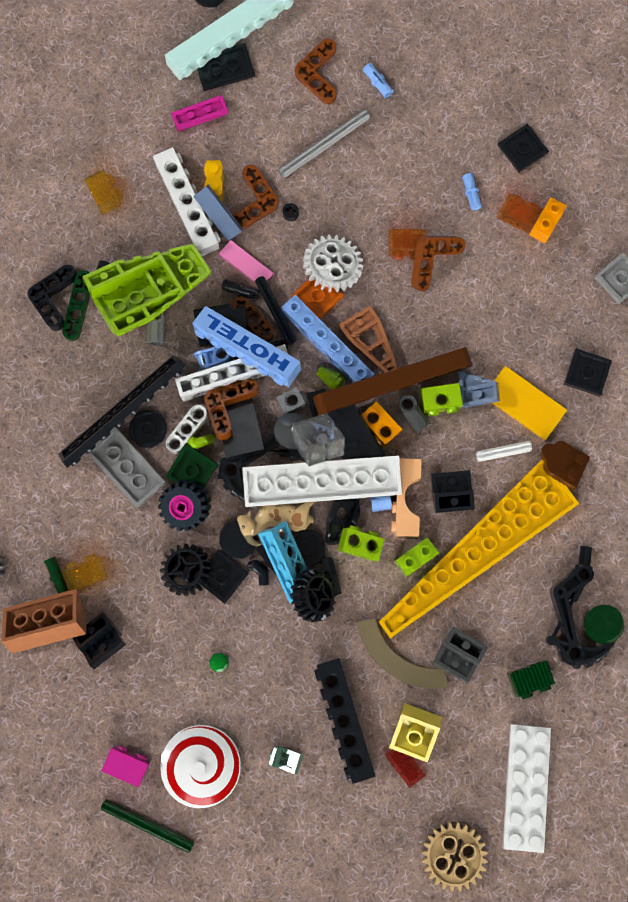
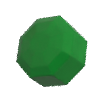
[209,653,229,672]

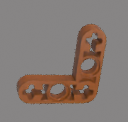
[295,39,337,105]
[233,165,279,230]
[411,236,465,292]
[204,379,259,440]

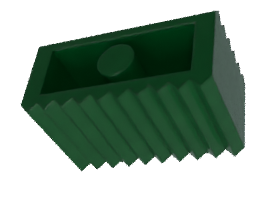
[507,660,556,699]

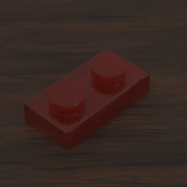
[385,749,425,788]

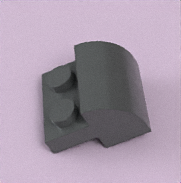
[432,627,488,684]

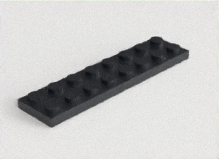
[58,355,186,468]

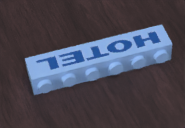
[192,306,302,388]

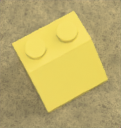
[389,703,442,762]

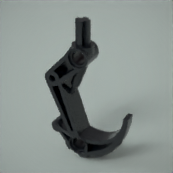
[217,434,335,501]
[546,546,616,670]

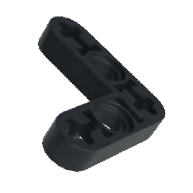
[27,265,77,331]

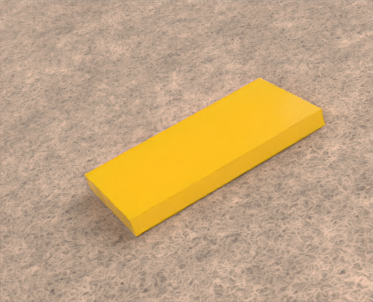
[492,366,567,441]

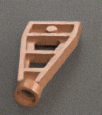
[338,305,398,373]

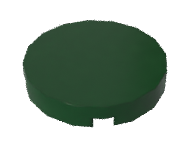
[584,605,625,644]

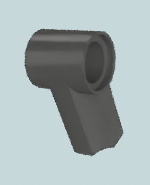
[397,395,430,433]

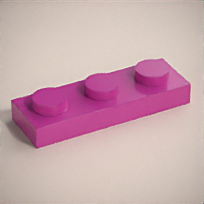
[171,95,229,132]

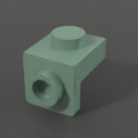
[269,746,304,774]

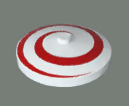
[160,725,241,808]

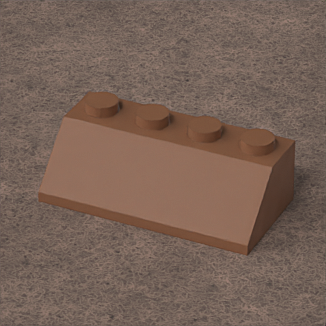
[1,589,86,654]

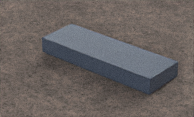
[193,184,243,241]

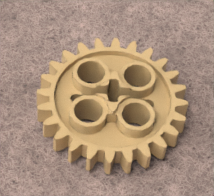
[421,821,488,892]

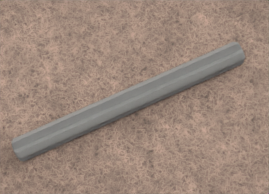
[279,110,370,178]

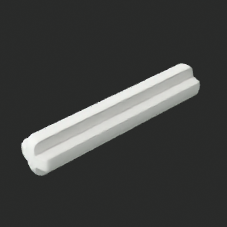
[476,441,532,462]

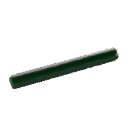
[101,799,194,853]

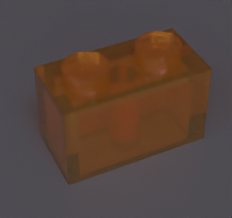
[497,193,542,234]
[388,229,426,259]

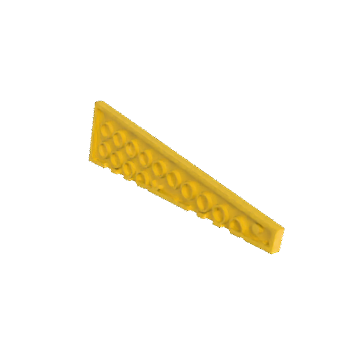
[379,459,579,638]

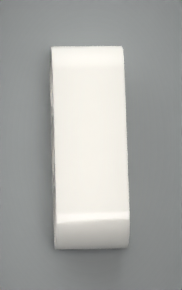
[166,405,208,455]

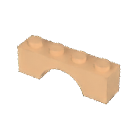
[391,458,421,538]

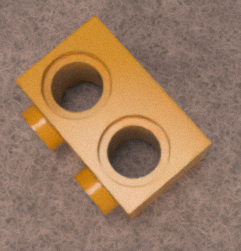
[529,197,567,243]
[362,401,403,447]

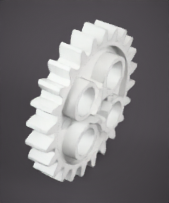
[303,235,363,293]

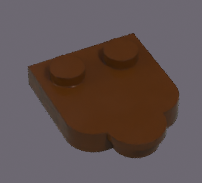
[540,441,590,490]

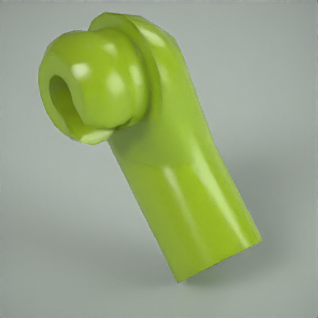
[188,434,215,450]

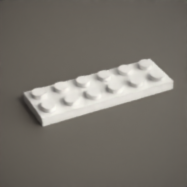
[502,724,551,853]

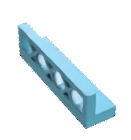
[258,521,307,603]

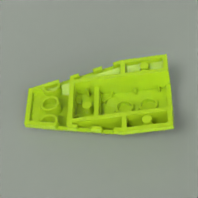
[83,244,212,337]

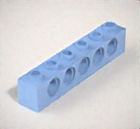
[281,295,374,383]

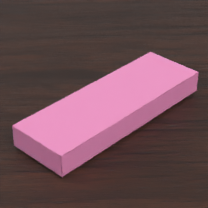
[219,240,274,284]

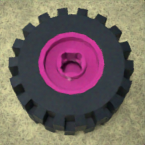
[158,479,211,531]

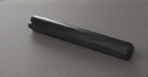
[255,276,296,345]

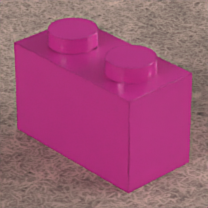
[101,745,151,787]

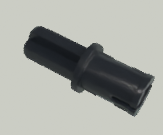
[222,279,259,301]
[322,557,342,595]

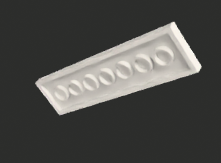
[242,456,402,507]

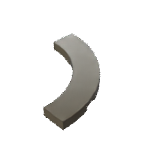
[357,619,448,689]

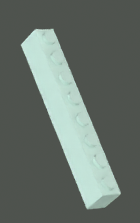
[165,0,294,80]

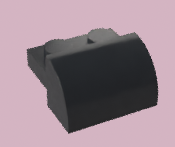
[431,470,475,513]
[73,612,126,669]

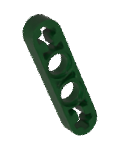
[62,270,90,341]

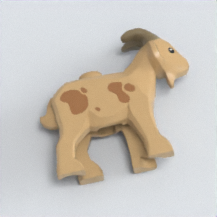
[237,502,314,546]

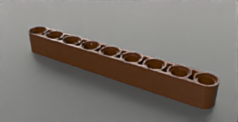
[313,347,473,416]

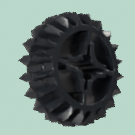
[160,543,213,597]
[290,568,337,622]

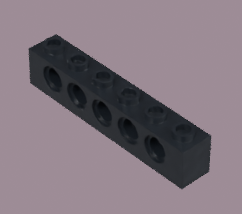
[314,658,376,784]

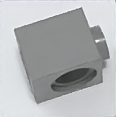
[276,387,307,414]

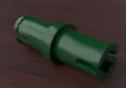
[44,557,69,594]

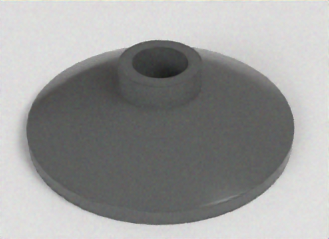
[274,413,312,450]

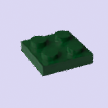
[166,444,219,489]

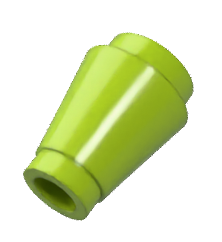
[316,366,345,390]

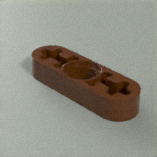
[233,297,274,342]

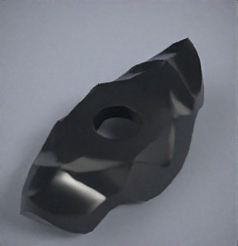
[325,498,360,545]

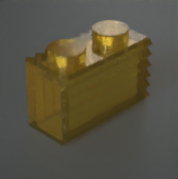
[84,169,123,215]
[61,554,109,591]

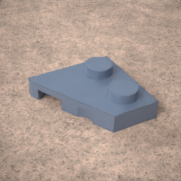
[458,371,500,408]

